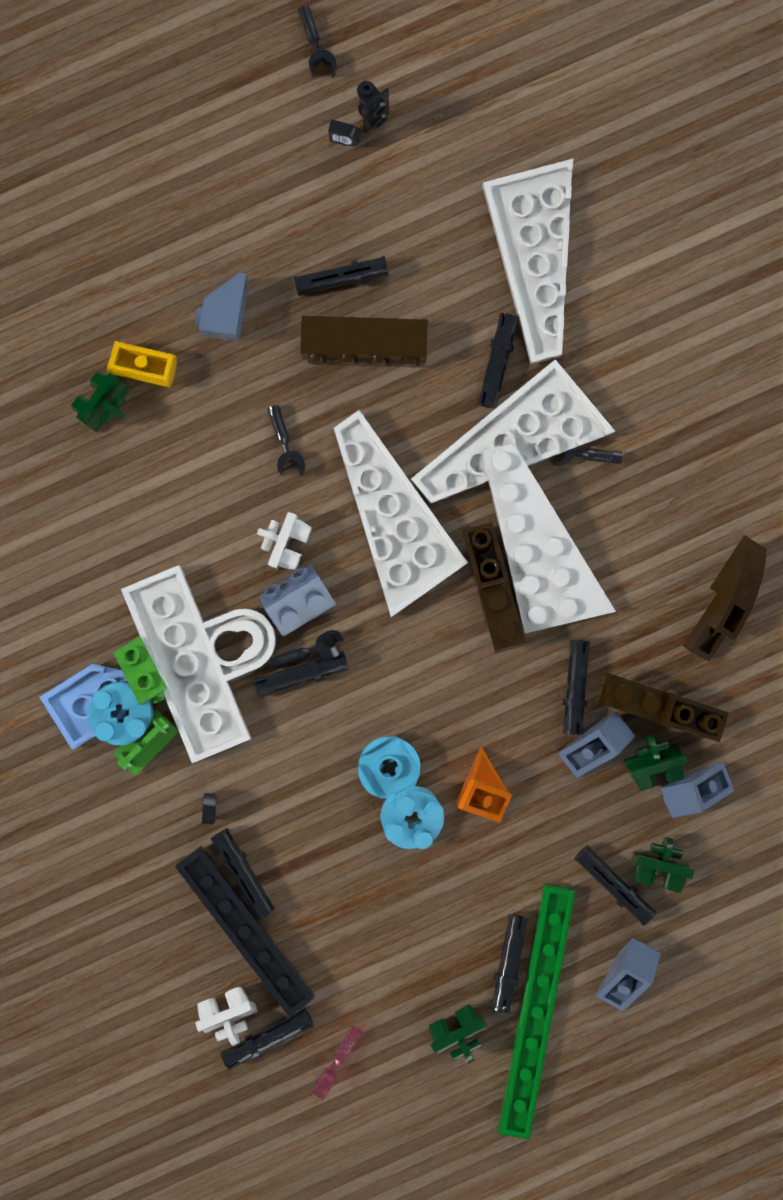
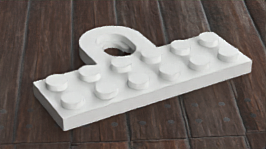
[121,565,276,763]

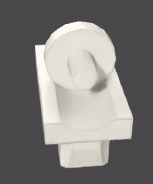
[257,512,312,570]
[195,987,258,1046]

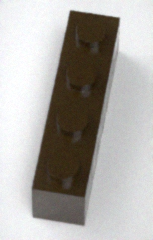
[301,316,428,368]

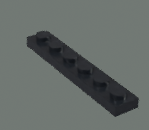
[175,845,315,1018]

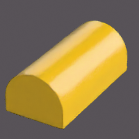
[107,341,177,388]

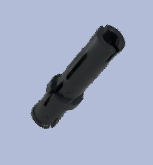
[294,256,389,296]
[477,313,519,409]
[562,640,590,735]
[254,651,349,698]
[210,828,276,920]
[574,845,657,926]
[491,914,528,1013]
[221,1008,314,1071]

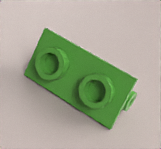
[113,636,167,705]
[113,709,179,776]

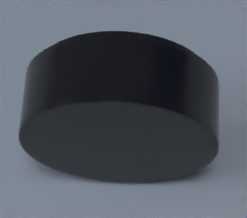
[202,793,217,825]

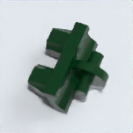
[71,371,130,433]
[624,735,688,791]
[632,837,695,893]
[429,1005,488,1064]

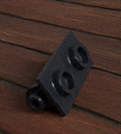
[357,81,389,133]

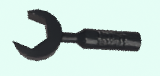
[298,5,337,78]
[267,405,306,476]
[552,448,623,466]
[270,630,344,670]

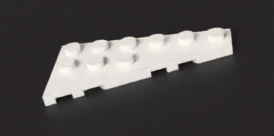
[482,159,573,364]
[411,360,615,504]
[334,410,468,617]
[481,443,616,633]

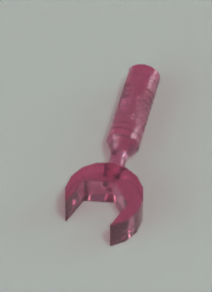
[312,1025,363,1100]

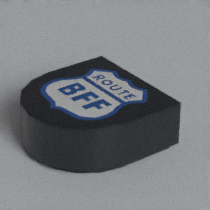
[328,120,362,146]

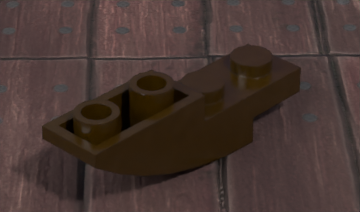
[462,522,526,654]
[683,535,767,662]
[598,673,729,742]

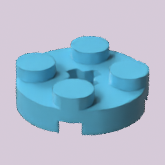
[88,682,153,745]
[358,736,420,798]
[380,786,444,849]

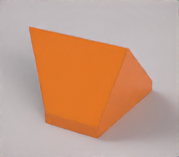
[456,746,513,823]

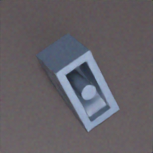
[195,273,249,342]
[558,711,635,778]
[661,762,734,818]
[596,938,661,1011]

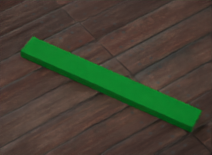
[498,883,576,1140]

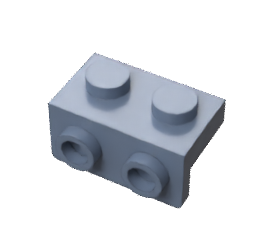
[259,565,336,637]

